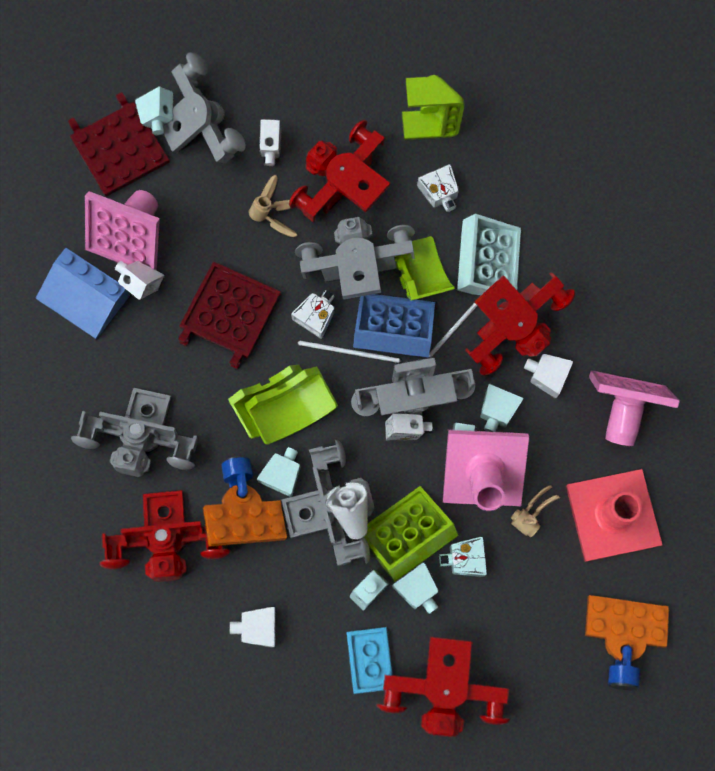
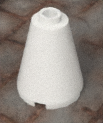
[327,483,368,539]

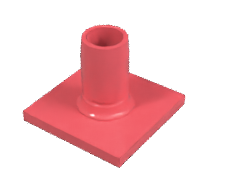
[566,469,662,562]

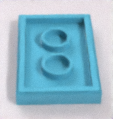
[347,627,392,694]

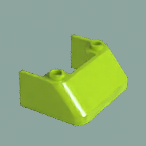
[402,75,464,140]

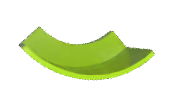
[394,236,455,300]
[228,365,303,439]
[244,367,338,445]

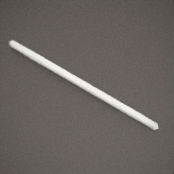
[429,303,477,357]
[297,341,401,363]

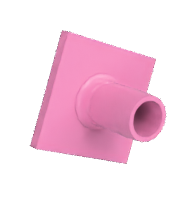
[85,190,160,271]
[589,370,680,446]
[443,430,529,511]

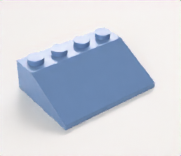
[36,248,130,339]
[353,294,435,358]

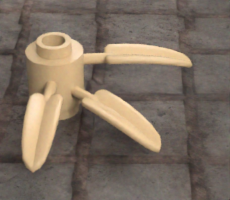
[249,175,297,237]
[511,485,560,537]

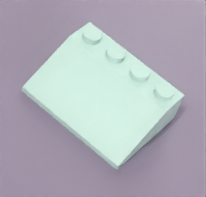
[457,214,521,295]

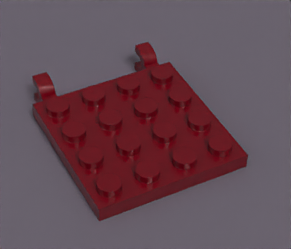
[67,92,170,197]
[178,262,281,370]

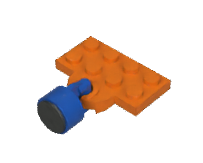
[203,456,287,546]
[585,595,669,690]

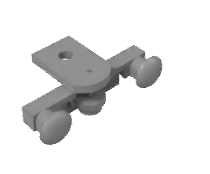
[163,52,246,163]

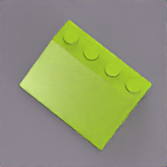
[364,486,458,582]

